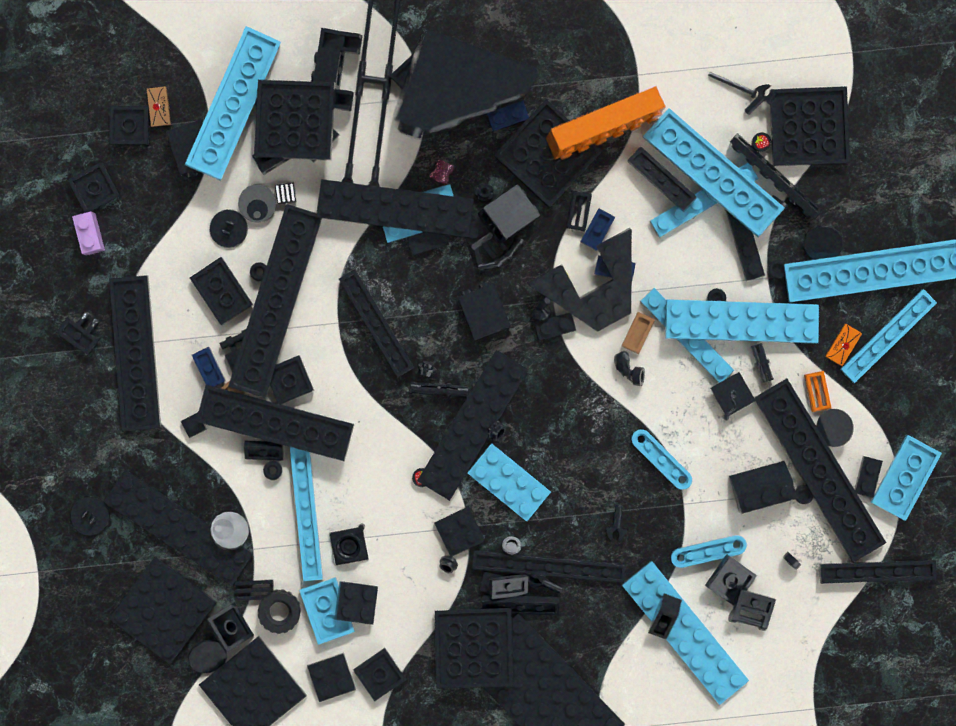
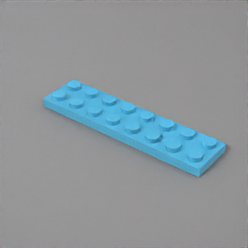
[185,26,281,181]
[643,108,784,237]
[665,299,819,344]
[622,561,749,705]

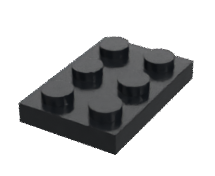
[189,257,254,326]

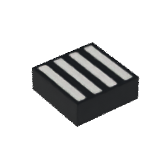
[275,182,297,204]

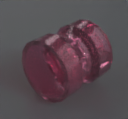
[430,159,455,185]

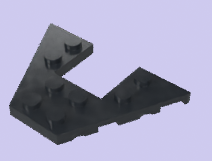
[528,228,632,332]

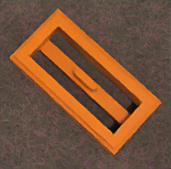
[804,371,832,412]

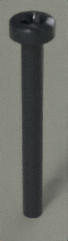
[708,72,757,98]

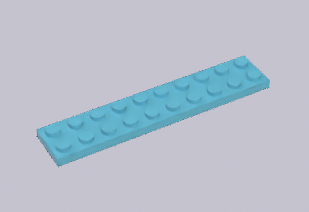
[784,240,956,302]

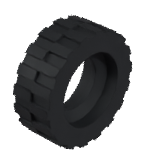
[258,589,301,634]

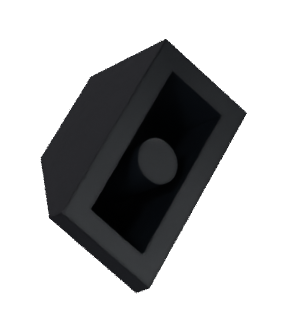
[648,593,682,640]

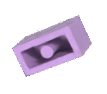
[72,212,105,255]

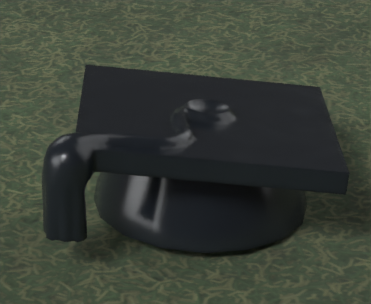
[710,372,756,421]
[329,523,369,566]

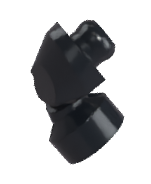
[614,351,645,386]

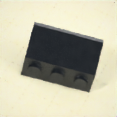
[729,461,798,514]

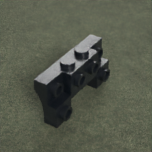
[311,28,363,111]

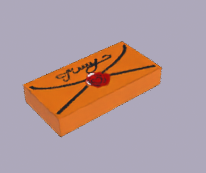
[825,324,862,366]

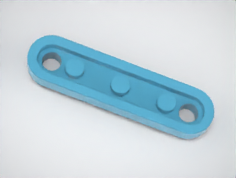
[631,430,692,489]
[671,535,747,568]

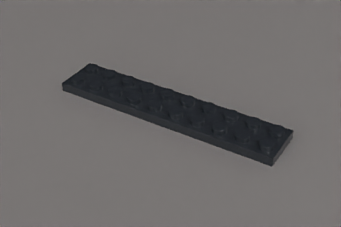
[228,204,322,398]
[754,378,886,563]

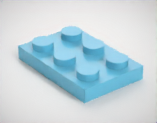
[299,577,355,645]

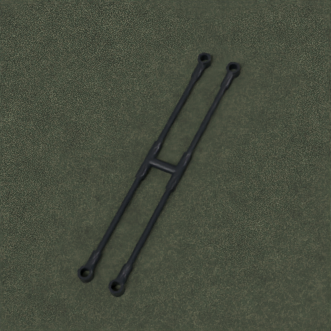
[342,0,400,187]

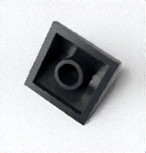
[206,602,254,653]

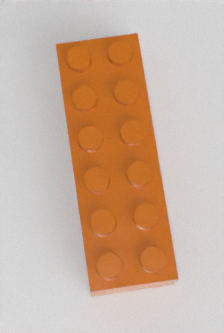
[546,86,666,160]

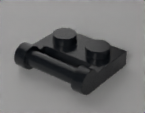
[729,588,776,631]

